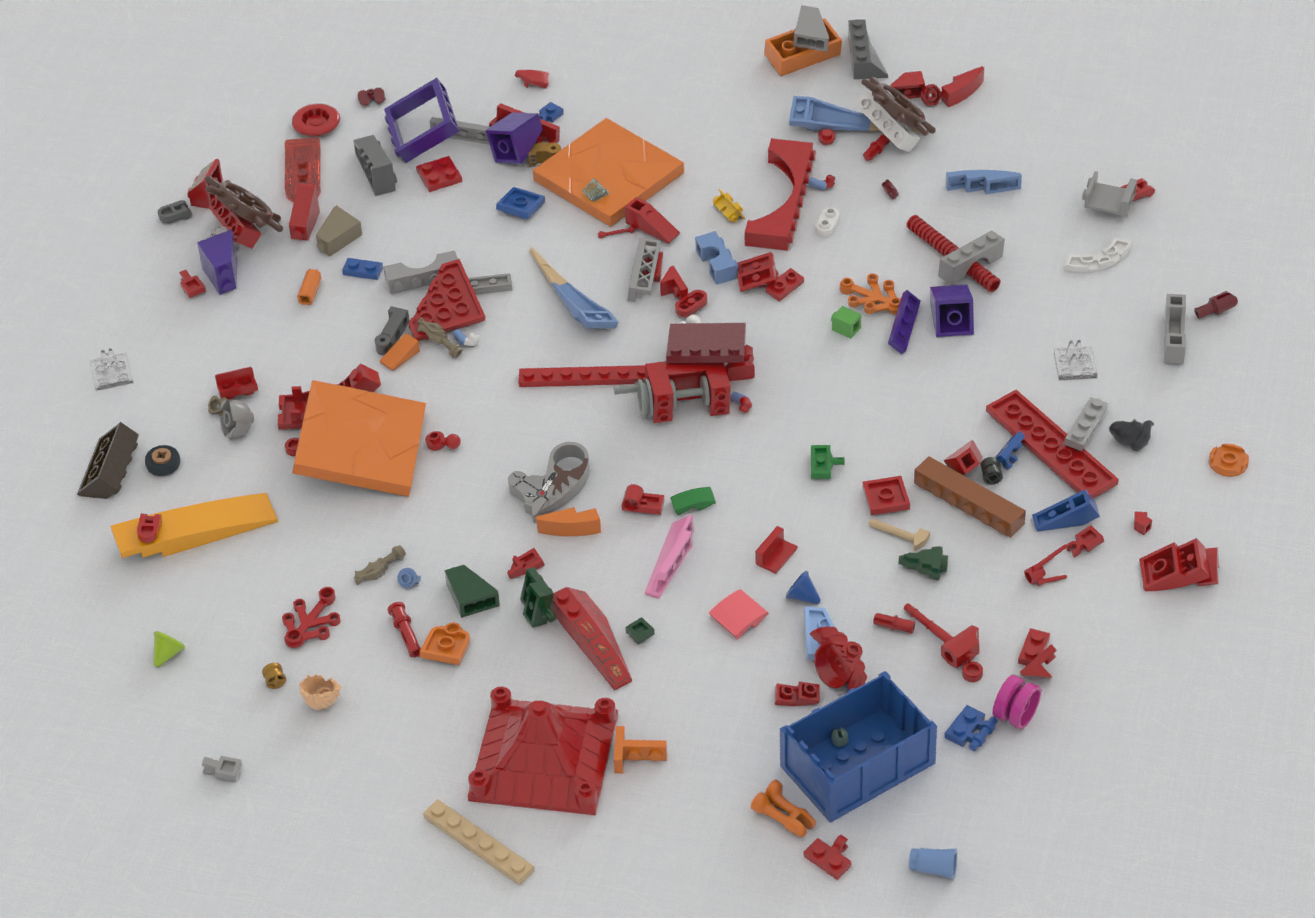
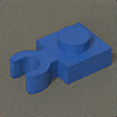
[538,102,564,123]

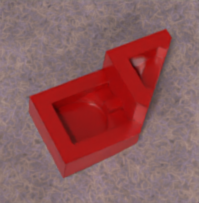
[515,70,549,89]
[507,548,545,578]

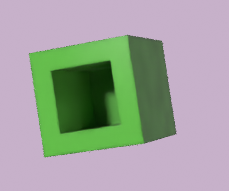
[831,306,861,339]

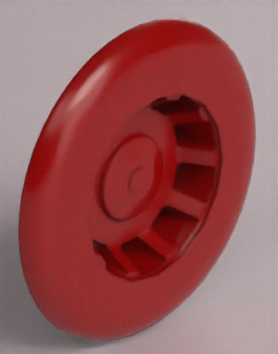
[292,104,340,136]

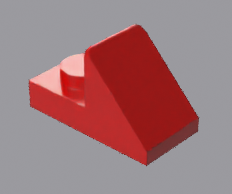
[660,265,688,300]
[725,345,755,382]
[1019,644,1057,678]

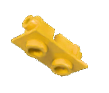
[713,189,745,222]

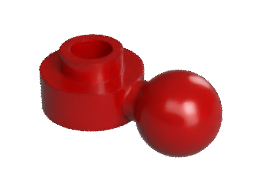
[425,431,461,451]

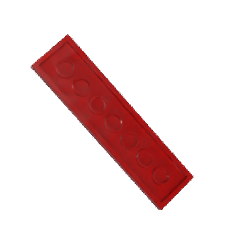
[986,389,1119,499]

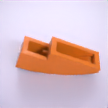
[536,507,601,536]

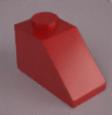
[890,71,925,99]

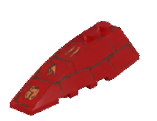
[550,587,632,691]

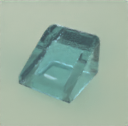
[582,178,609,202]

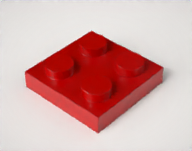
[416,156,462,192]
[862,476,910,515]

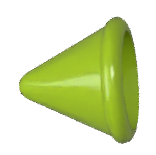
[153,631,185,667]

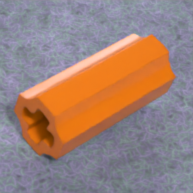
[297,269,322,305]

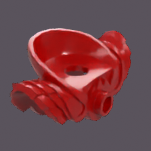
[809,626,867,690]

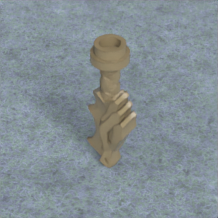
[418,318,463,358]
[353,545,406,585]

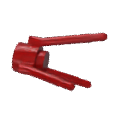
[1024,544,1068,586]

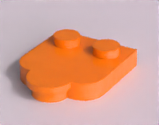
[420,622,470,665]

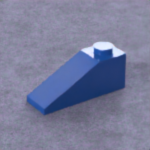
[1032,489,1100,532]

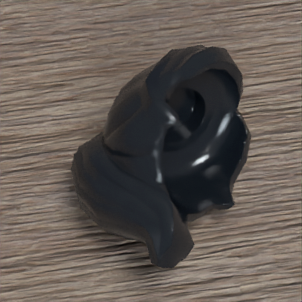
[1109,419,1154,451]

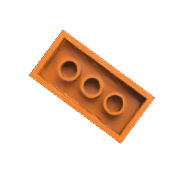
[764,18,842,76]

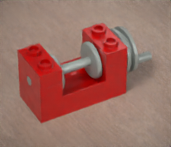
[614,361,731,423]

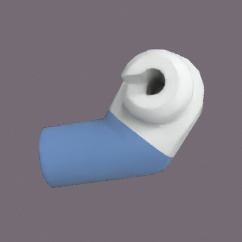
[453,329,479,346]

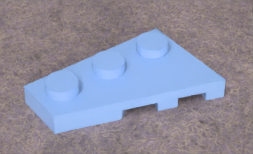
[804,606,834,660]

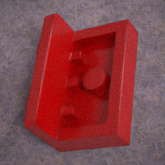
[215,367,258,400]

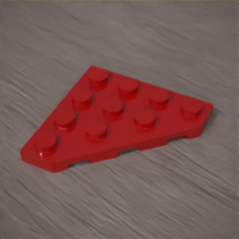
[409,259,486,341]

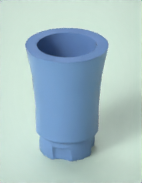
[909,848,957,879]

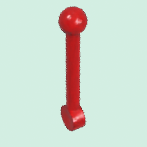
[598,226,635,239]

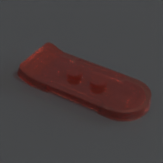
[285,137,321,202]

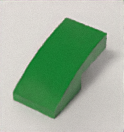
[670,487,716,515]

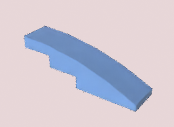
[945,170,1022,194]

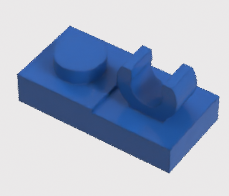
[995,431,1025,470]

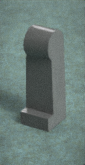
[374,306,410,355]

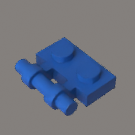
[944,705,998,751]

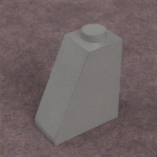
[793,5,829,52]

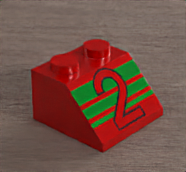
[187,159,223,209]

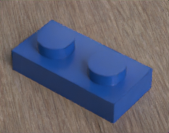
[342,258,383,280]

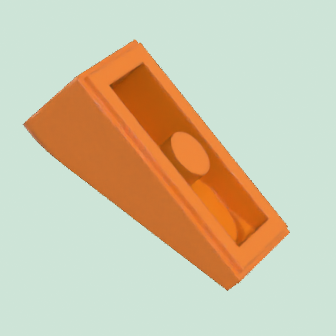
[379,333,420,371]

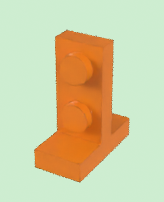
[614,726,667,773]

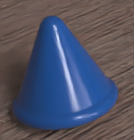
[786,571,821,604]

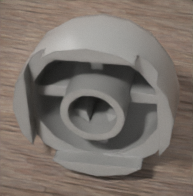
[220,400,254,438]

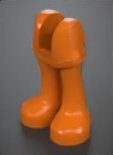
[750,779,816,838]

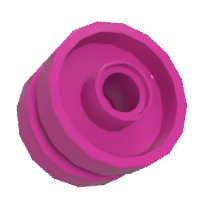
[992,675,1042,729]

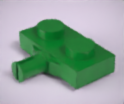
[811,445,845,479]

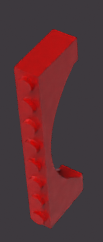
[744,138,816,251]

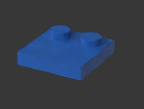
[496,187,545,219]

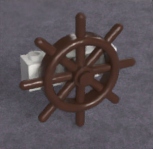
[856,77,936,152]

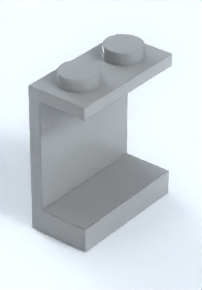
[1082,171,1137,216]

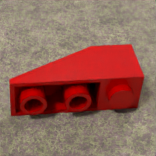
[625,197,680,244]

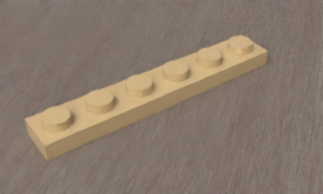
[423,799,534,885]

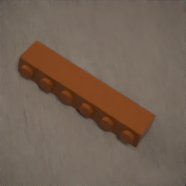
[914,456,1026,538]

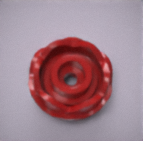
[921,84,942,106]

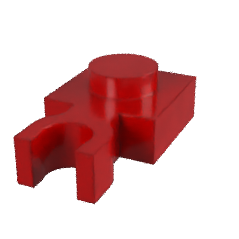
[1066,525,1104,558]

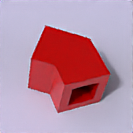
[1134,511,1152,535]

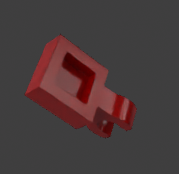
[179,269,206,298]

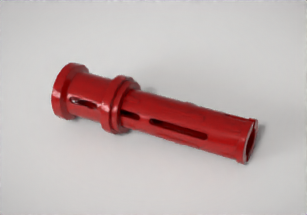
[387,601,421,658]

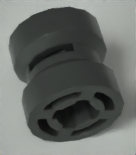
[980,457,1003,485]

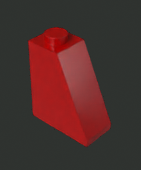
[289,183,320,241]

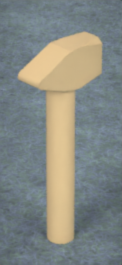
[869,519,930,551]

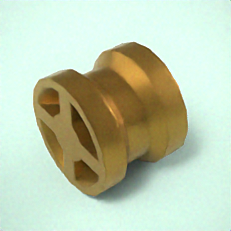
[262,663,286,689]

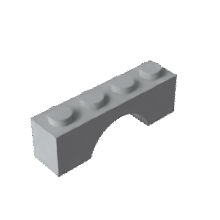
[938,230,1005,285]
[383,250,458,294]
[1164,294,1186,364]

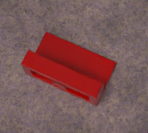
[755,526,798,574]

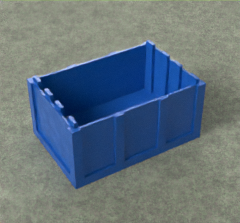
[780,671,937,823]

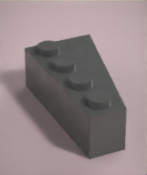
[353,135,397,196]

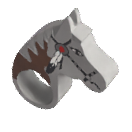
[508,442,590,523]

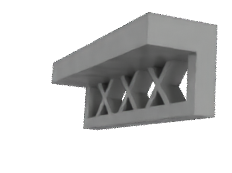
[429,117,490,145]
[627,238,661,302]

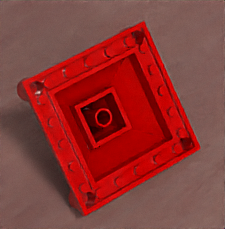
[468,686,618,816]

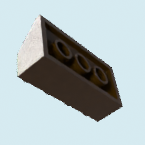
[77,422,139,499]

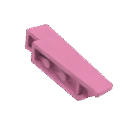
[645,515,694,599]

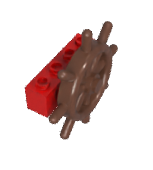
[205,175,283,249]

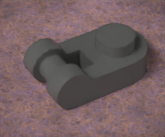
[158,200,192,223]

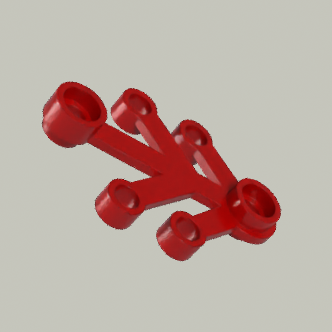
[282,587,341,648]

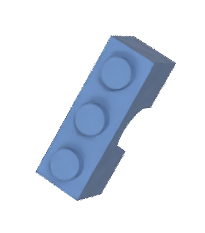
[695,231,739,285]

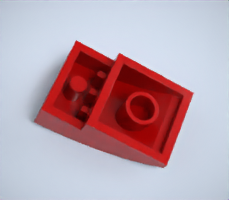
[1139,538,1210,591]

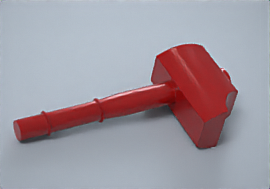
[904,603,980,668]

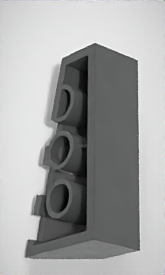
[848,19,888,80]

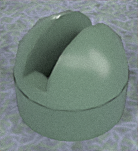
[831,728,849,747]

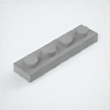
[1064,397,1109,451]

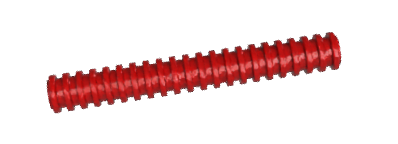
[906,215,1001,292]

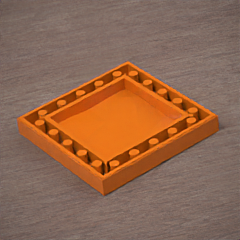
[532,118,684,227]
[292,380,426,497]

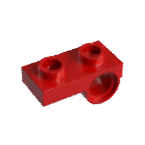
[621,484,665,515]

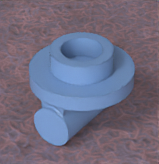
[397,568,421,588]

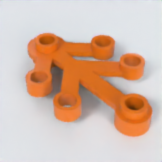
[840,273,901,314]

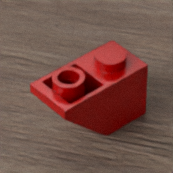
[339,363,381,392]
[944,440,983,475]

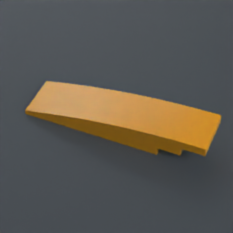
[110,493,278,558]

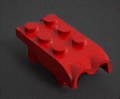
[277,384,355,429]

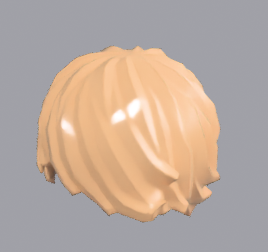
[299,674,342,710]

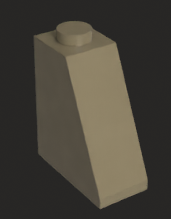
[316,205,362,256]

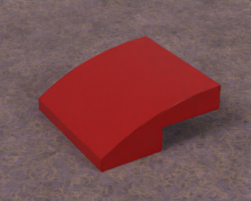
[737,252,776,292]

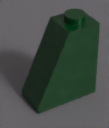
[445,565,500,618]

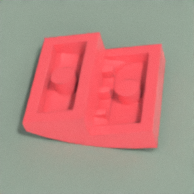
[709,589,769,639]

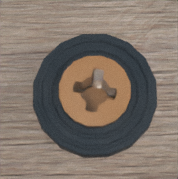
[145,445,180,476]

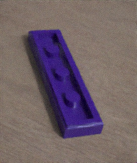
[888,290,921,355]

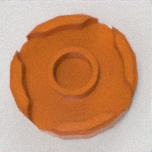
[1209,444,1249,477]

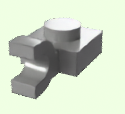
[202,756,242,781]

